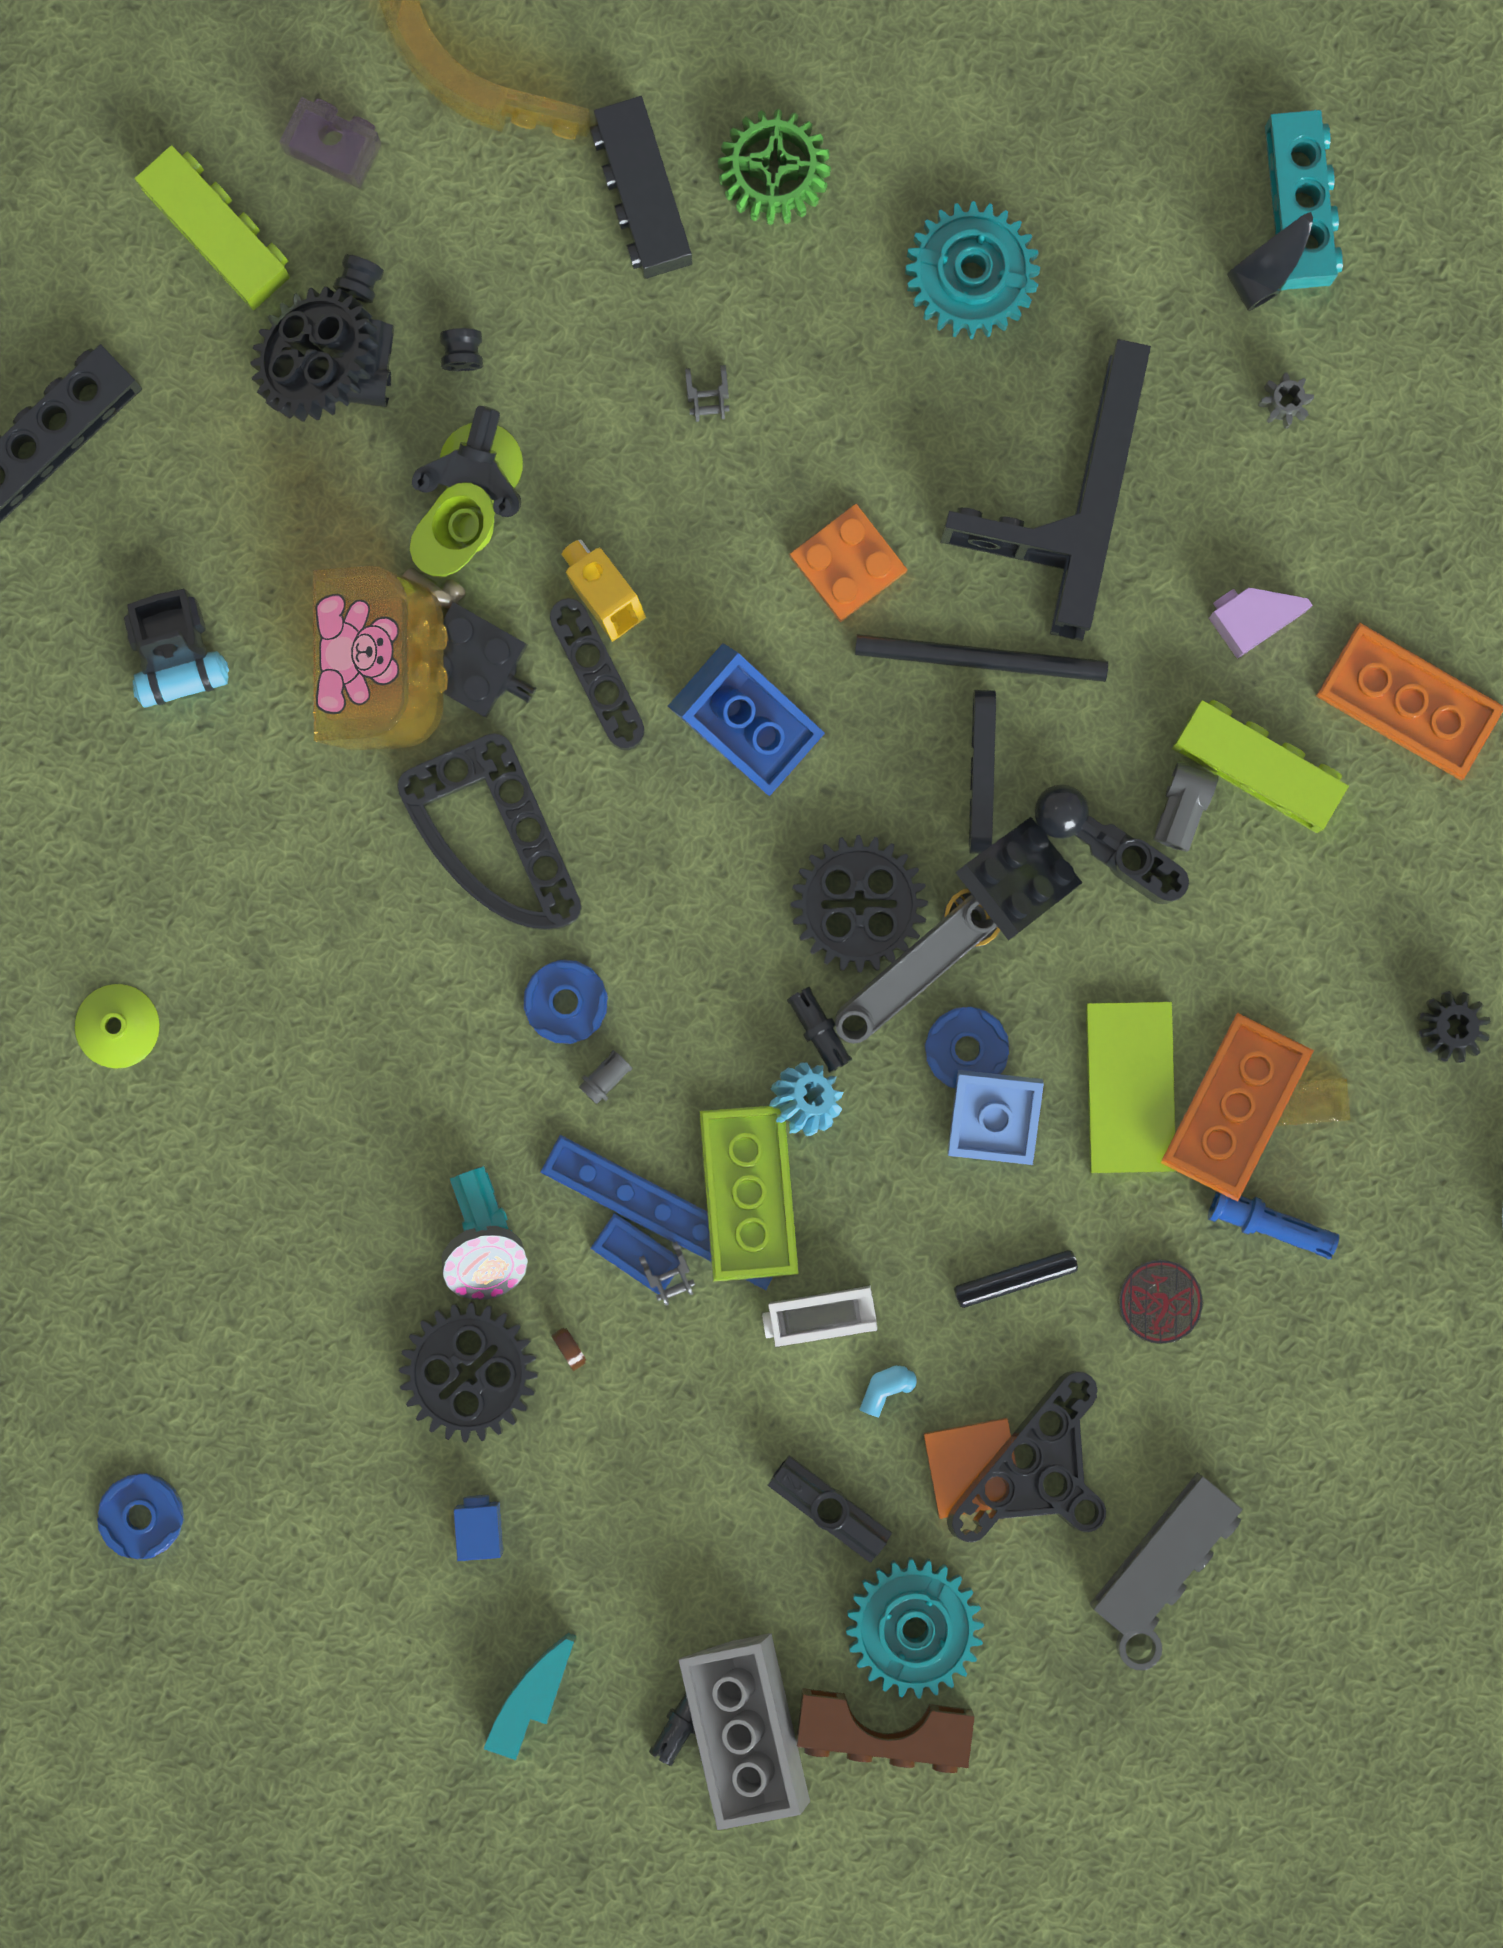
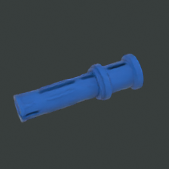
[1208,1191,1339,1259]

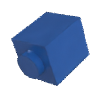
[454,1495,503,1561]

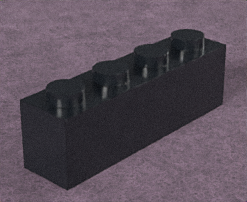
[589,95,692,279]

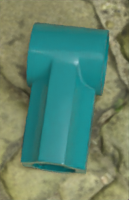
[450,1166,512,1232]

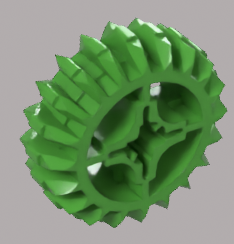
[718,109,831,225]

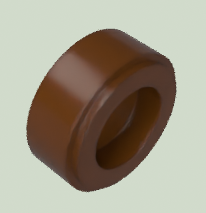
[551,1327,587,1371]

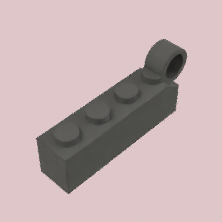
[1090,1472,1243,1670]

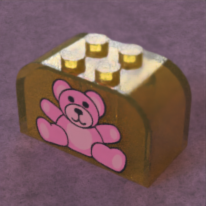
[313,566,448,750]

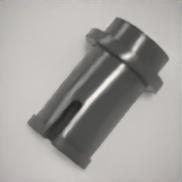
[579,1050,633,1104]

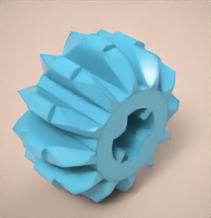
[769,1062,844,1136]

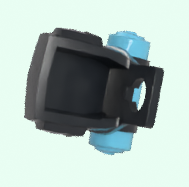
[124,588,229,708]

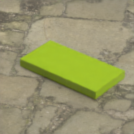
[1086,1002,1176,1173]
[699,1106,799,1282]

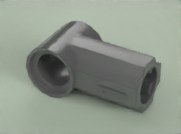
[1153,761,1219,852]

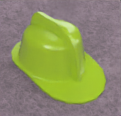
[410,483,495,576]

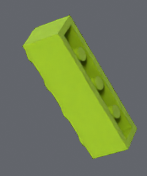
[134,145,290,311]
[1171,700,1349,833]

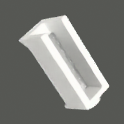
[762,1285,878,1347]

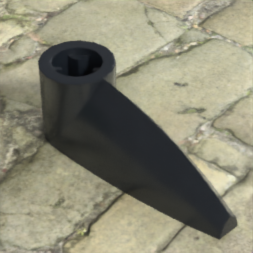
[1227,212,1313,311]

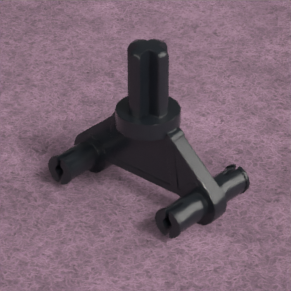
[412,406,521,517]

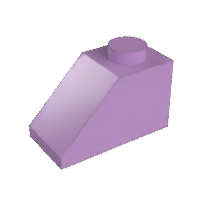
[1209,588,1313,659]

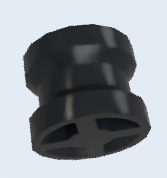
[333,254,384,303]
[440,328,483,371]

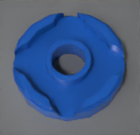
[524,960,608,1044]
[925,1007,1009,1089]
[97,1473,184,1559]

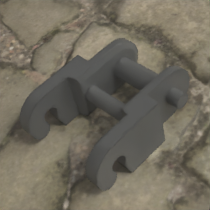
[685,365,730,422]
[639,1241,695,1306]

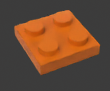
[789,504,908,623]

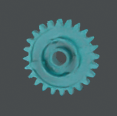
[905,201,1040,339]
[846,1557,984,1699]

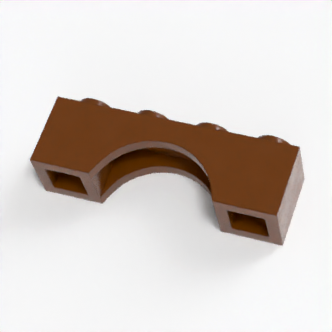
[796,1688,975,1773]

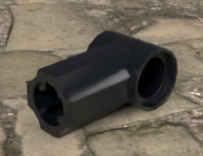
[347,319,394,407]

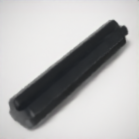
[954,1250,1078,1308]

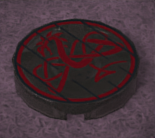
[1117,1259,1204,1345]

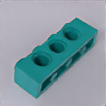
[1265,110,1343,290]

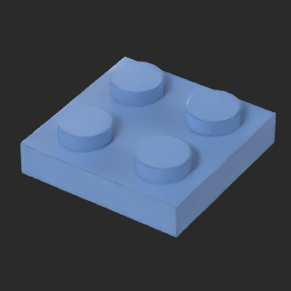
[947,1070,1044,1165]

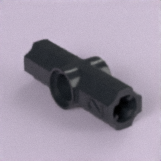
[767,1455,892,1563]

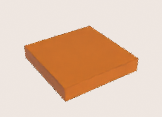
[923,1418,1017,1519]

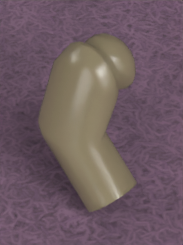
[400,568,465,609]

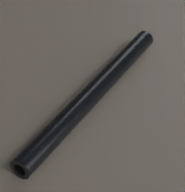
[855,634,1108,682]

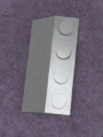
[679,1633,810,1830]

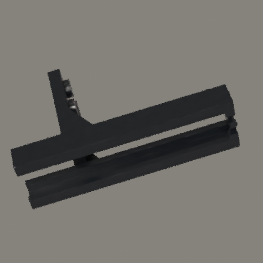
[940,339,1151,641]

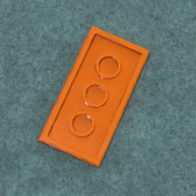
[1316,622,1503,781]
[1161,1013,1314,1202]

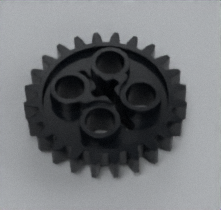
[250,286,379,422]
[790,835,928,973]
[399,1302,539,1443]

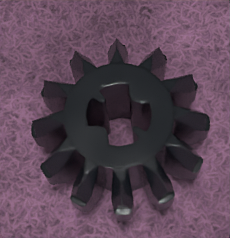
[1417,991,1491,1063]

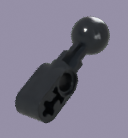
[1035,784,1189,904]

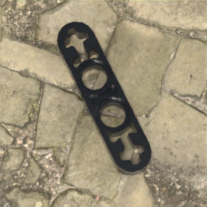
[550,598,645,750]
[969,690,996,854]

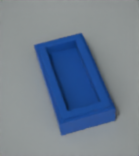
[590,1213,680,1294]

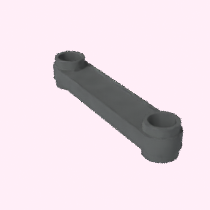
[835,895,997,1044]

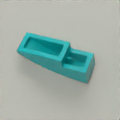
[484,1633,576,1760]

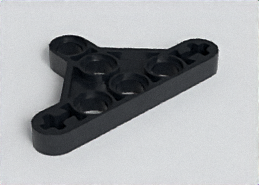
[947,1371,1106,1542]

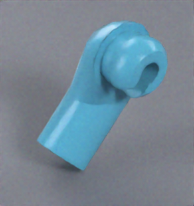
[859,1365,917,1418]

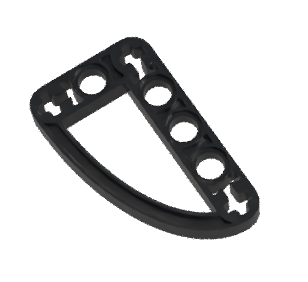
[398,733,582,930]

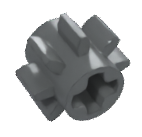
[1259,373,1314,429]

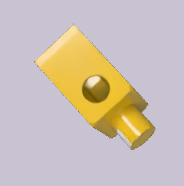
[561,540,646,642]

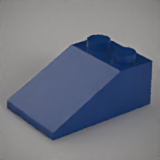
[667,643,825,796]

